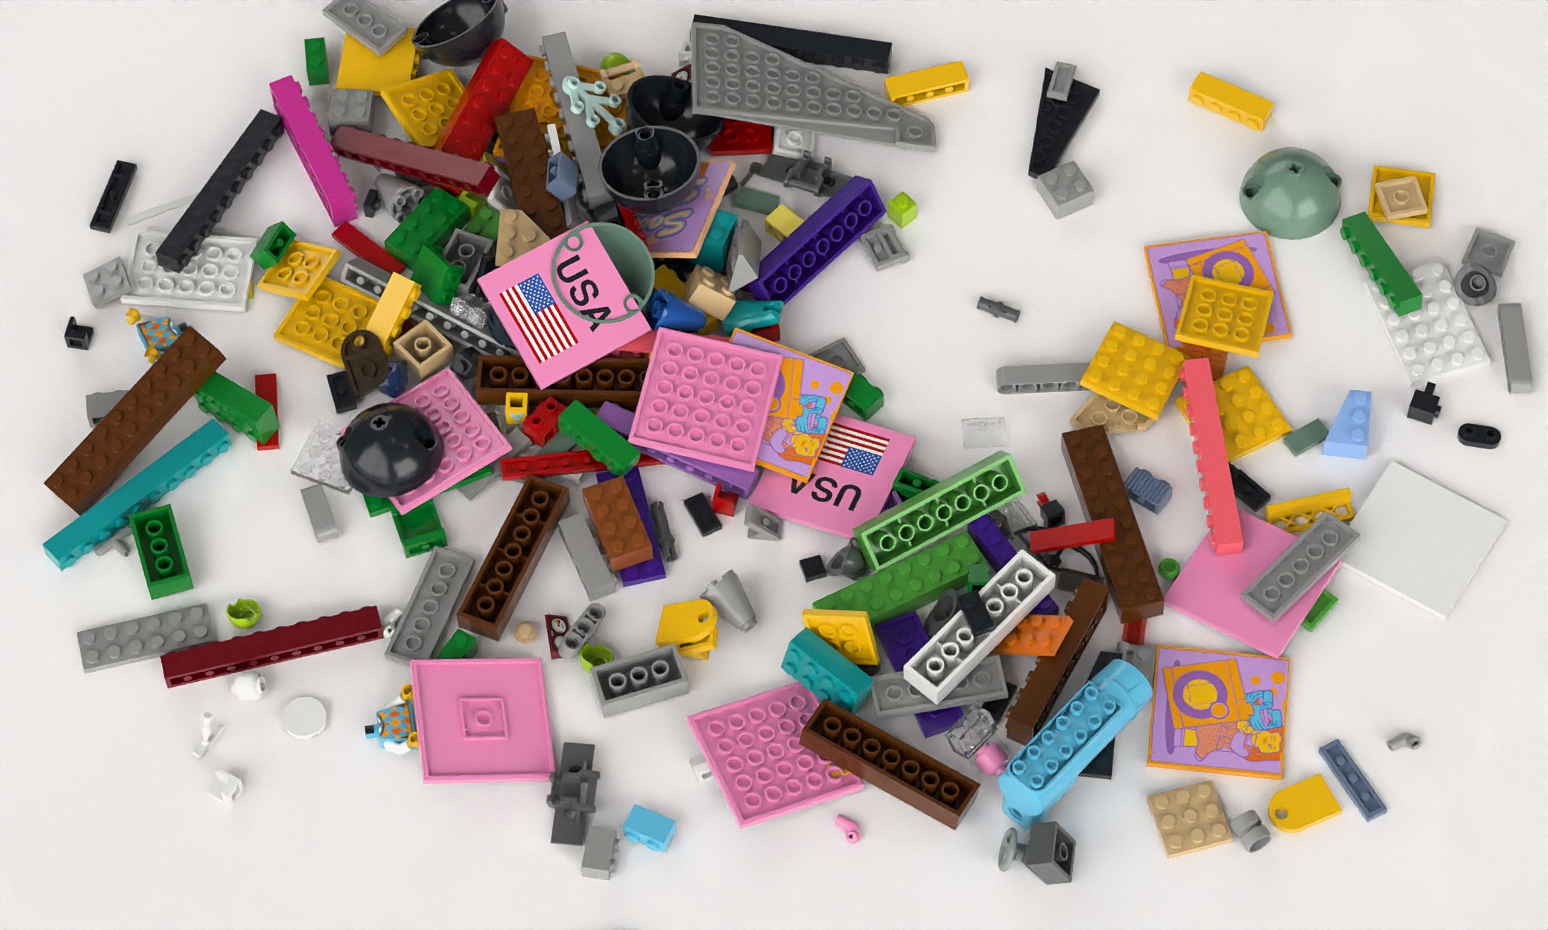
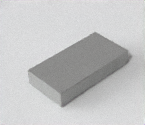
[1047,61,1077,101]

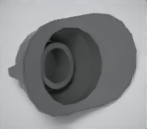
[924,588,960,636]

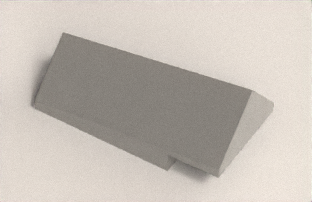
[726,219,762,292]

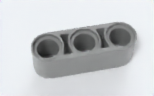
[300,483,339,543]
[558,603,606,660]

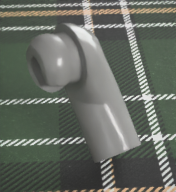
[1387,732,1422,751]

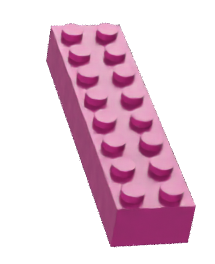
[269,75,359,227]

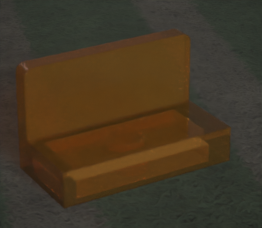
[1184,343,1228,381]

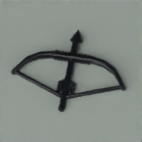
[1014,526,1099,582]

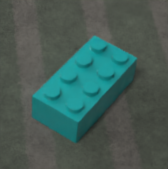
[781,627,875,715]

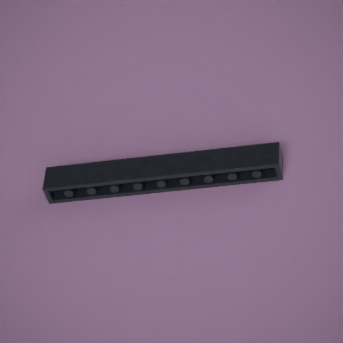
[690,14,892,74]
[156,109,285,274]

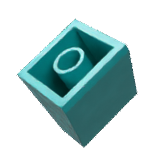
[686,209,738,275]

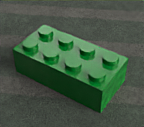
[384,186,471,271]
[193,371,280,444]
[128,504,194,600]

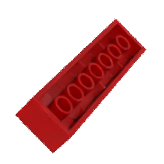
[425,38,534,197]

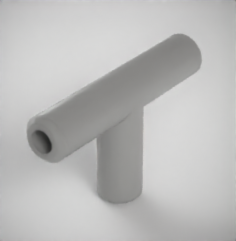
[95,525,132,557]

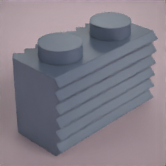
[546,151,578,202]
[1124,467,1173,515]

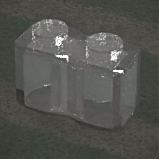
[449,293,492,329]

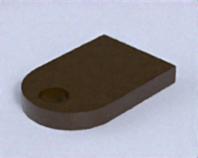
[341,330,391,398]

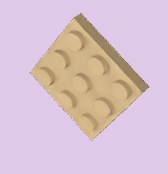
[1147,780,1233,859]

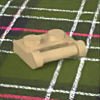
[598,58,645,102]

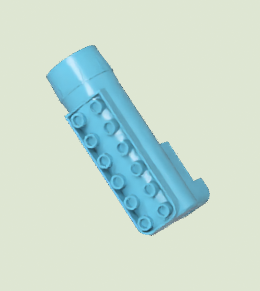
[999,659,1153,831]

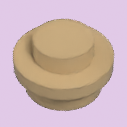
[514,622,536,644]

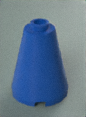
[645,288,707,331]

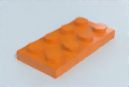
[989,615,1073,656]

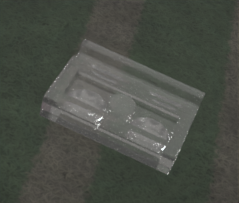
[988,497,1037,542]

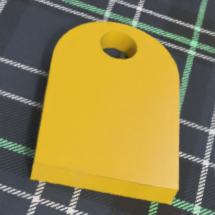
[655,599,718,647]
[1268,773,1342,833]

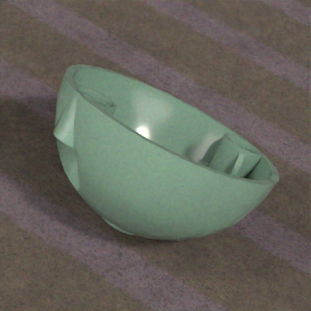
[1239,147,1342,240]
[551,222,655,324]

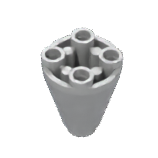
[375,173,426,223]
[700,569,758,633]

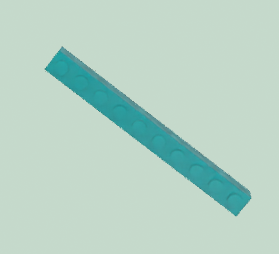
[42,418,232,571]

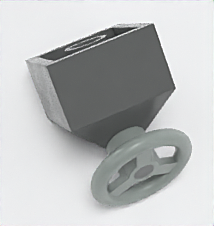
[998,821,1076,885]

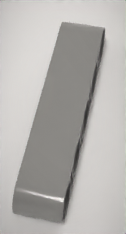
[1497,303,1533,394]
[996,362,1091,394]

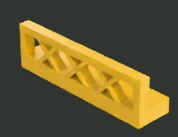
[1264,487,1355,534]

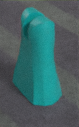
[723,299,784,337]

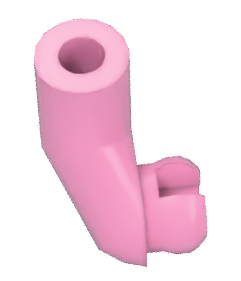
[835,814,861,843]

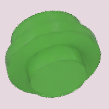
[1158,558,1180,579]

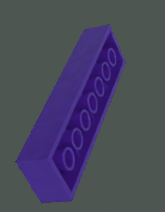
[746,175,887,305]

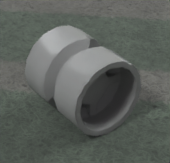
[1230,810,1272,853]

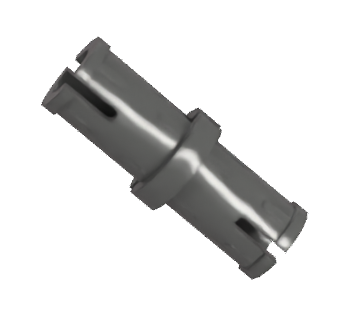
[977,296,1020,323]

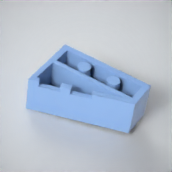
[1322,389,1372,459]

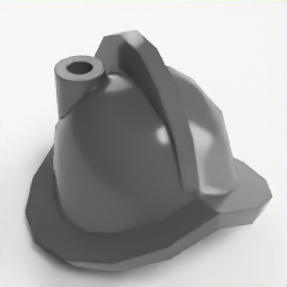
[1454,262,1497,306]
[826,537,867,581]

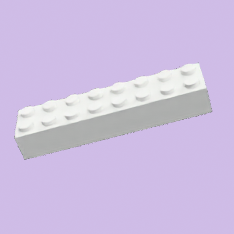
[904,549,1055,705]

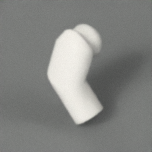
[381,608,403,638]

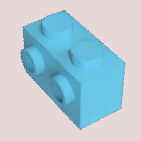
[623,804,676,853]

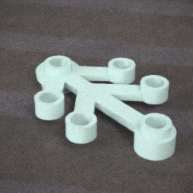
[562,76,626,136]

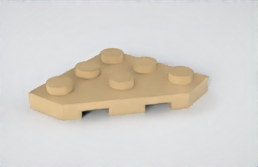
[495,208,551,266]
[1069,392,1156,434]

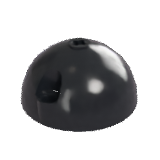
[412,0,508,67]
[626,75,724,152]
[598,126,700,214]
[336,402,444,498]

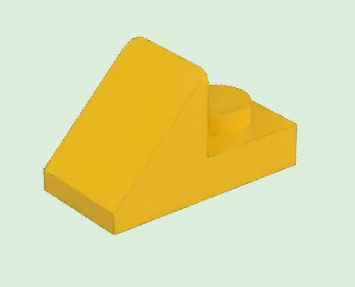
[676,627,719,660]

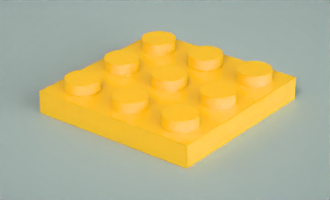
[1368,165,1436,228]
[257,240,341,301]
[802,609,880,665]

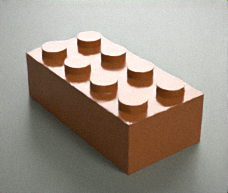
[582,476,653,572]

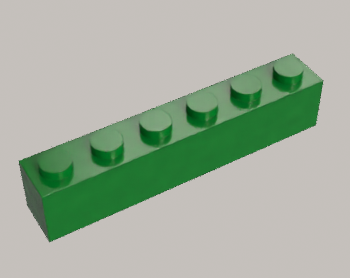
[1340,212,1423,317]

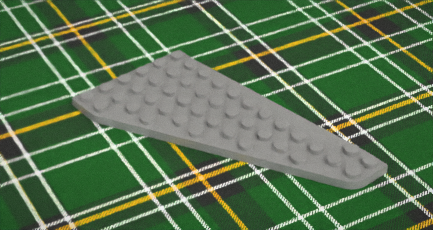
[691,22,936,152]

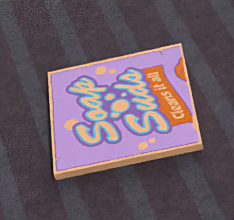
[616,160,736,258]

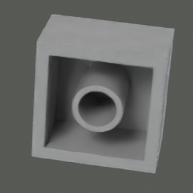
[328,89,375,136]
[1037,160,1094,220]

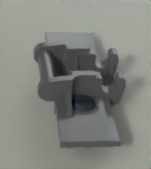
[760,150,853,198]
[546,742,600,846]

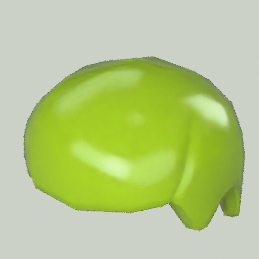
[599,52,631,75]
[226,598,262,630]
[580,642,614,674]

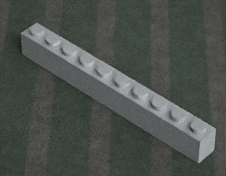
[539,31,614,209]
[340,257,521,356]

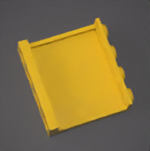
[336,28,421,96]

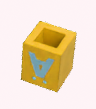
[505,392,529,424]

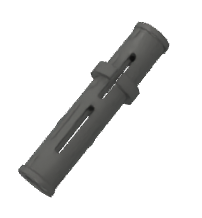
[650,501,678,562]

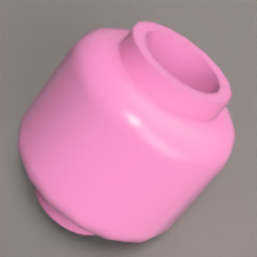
[975,742,1008,776]

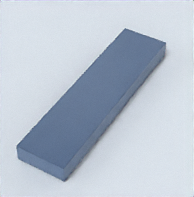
[1318,739,1387,823]

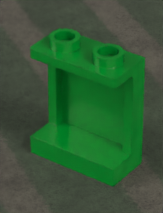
[410,244,465,305]
[390,497,448,558]

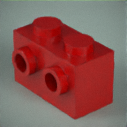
[522,396,567,448]

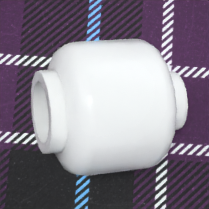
[232,671,266,701]

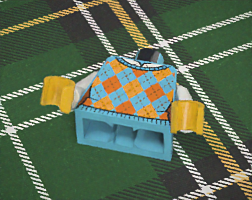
[125,308,188,364]
[365,684,419,755]

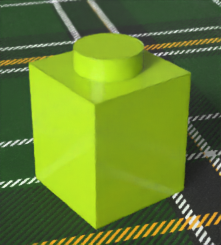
[887,191,917,229]

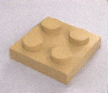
[1375,176,1428,221]

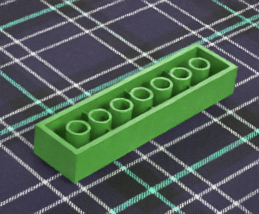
[852,450,1027,572]
[812,531,988,631]

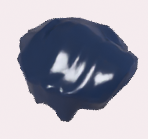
[378,361,408,399]

